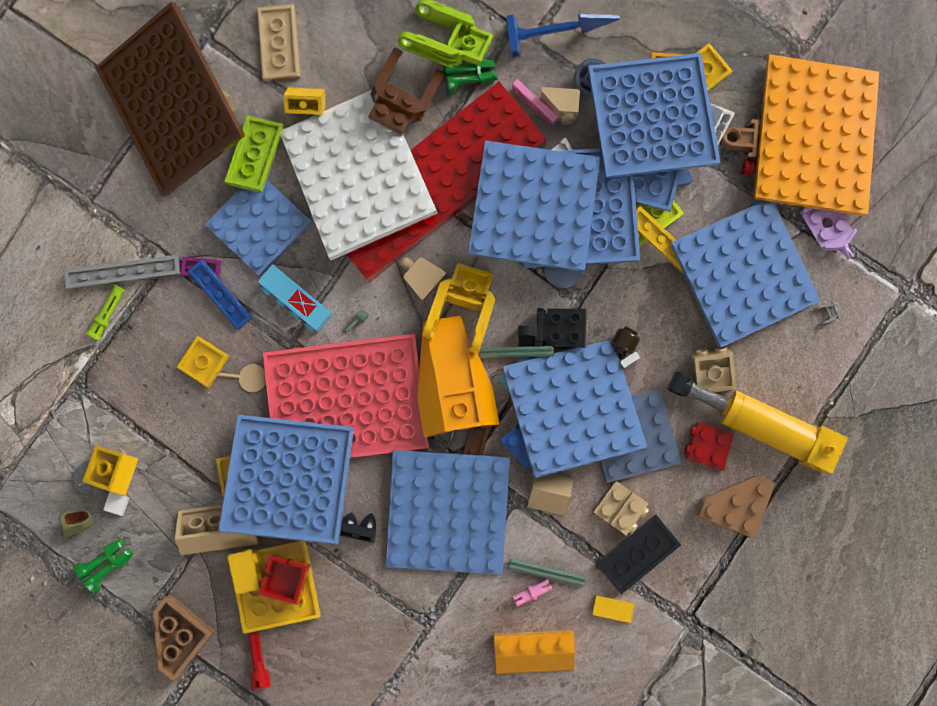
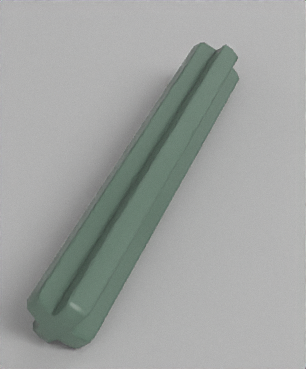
[478,346,554,359]
[509,559,585,587]

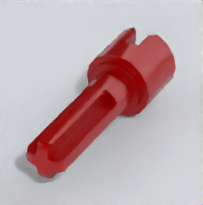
[248,633,271,690]

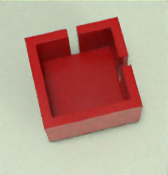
[259,554,311,605]

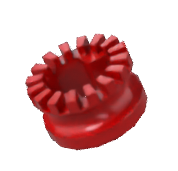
[740,159,755,178]

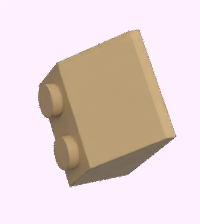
[540,87,580,125]

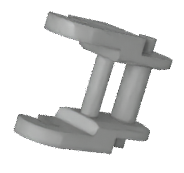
[814,301,843,326]

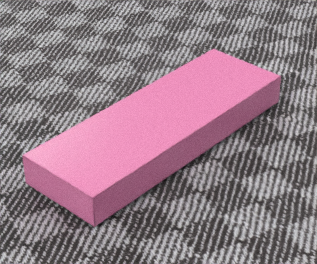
[512,79,558,127]

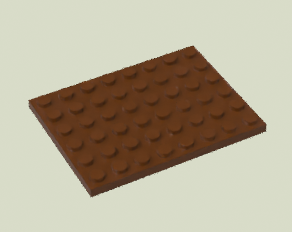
[95,2,245,196]

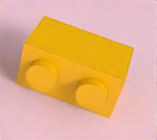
[284,87,326,115]
[227,549,264,595]

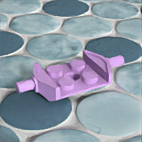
[800,207,857,260]

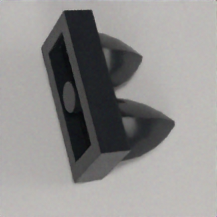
[340,512,376,543]

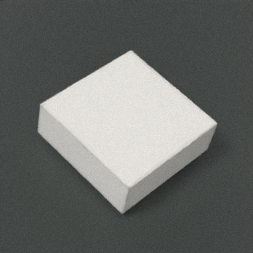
[620,352,640,369]
[103,492,130,516]

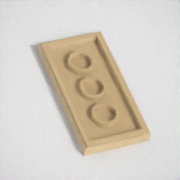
[257,4,300,82]

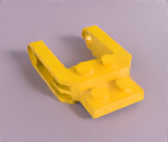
[422,263,495,354]

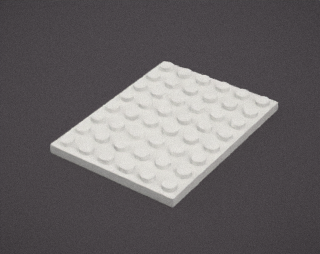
[281,90,437,260]

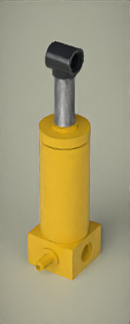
[667,371,848,474]

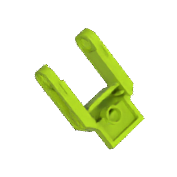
[397,0,494,67]

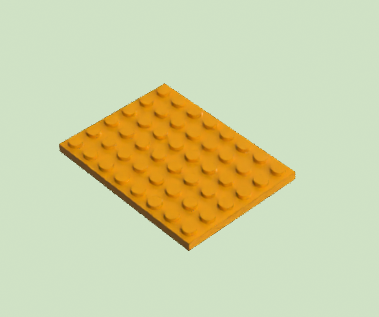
[753,54,879,216]

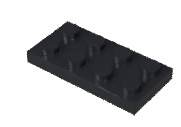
[596,514,681,595]

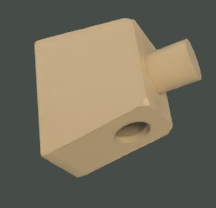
[400,257,447,303]

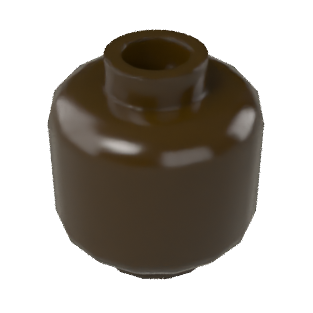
[611,326,640,356]

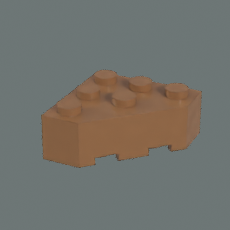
[695,476,775,539]
[153,595,216,682]

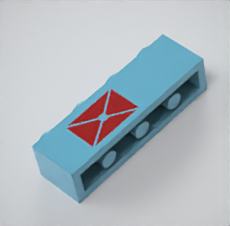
[258,264,333,333]

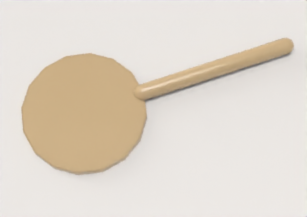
[217,364,266,393]

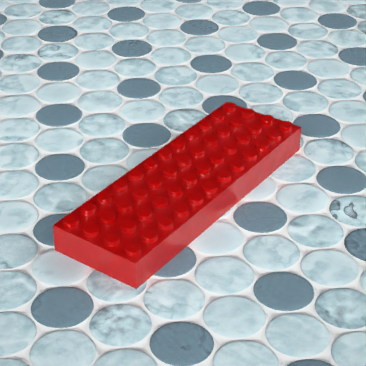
[346,81,547,283]

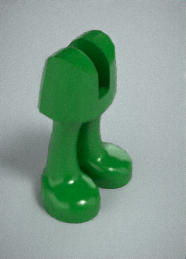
[443,59,498,95]
[73,538,133,594]

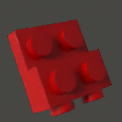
[684,422,734,471]

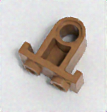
[720,119,760,162]

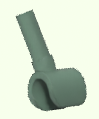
[344,311,369,332]

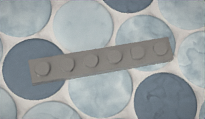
[64,255,181,290]

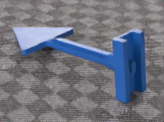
[506,14,620,58]

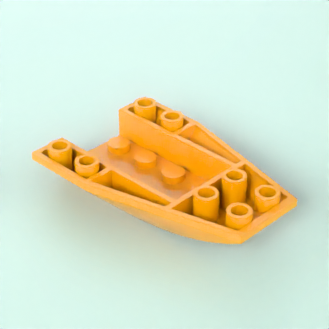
[417,315,500,437]

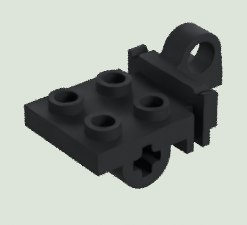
[518,308,587,349]

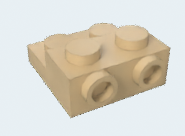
[691,346,736,393]
[593,481,649,535]

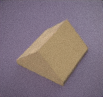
[527,474,573,516]

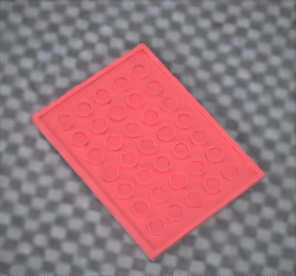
[263,334,429,458]

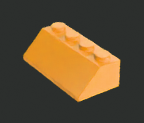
[494,630,575,674]

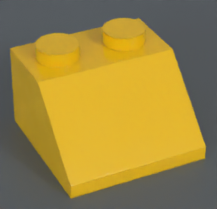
[82,445,138,495]

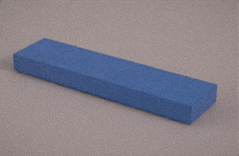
[187,259,252,330]

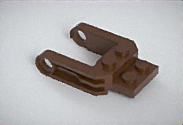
[368,47,445,136]

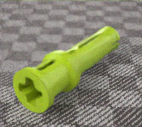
[84,285,125,341]

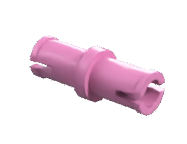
[512,579,552,607]

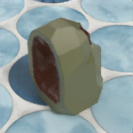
[59,509,94,537]

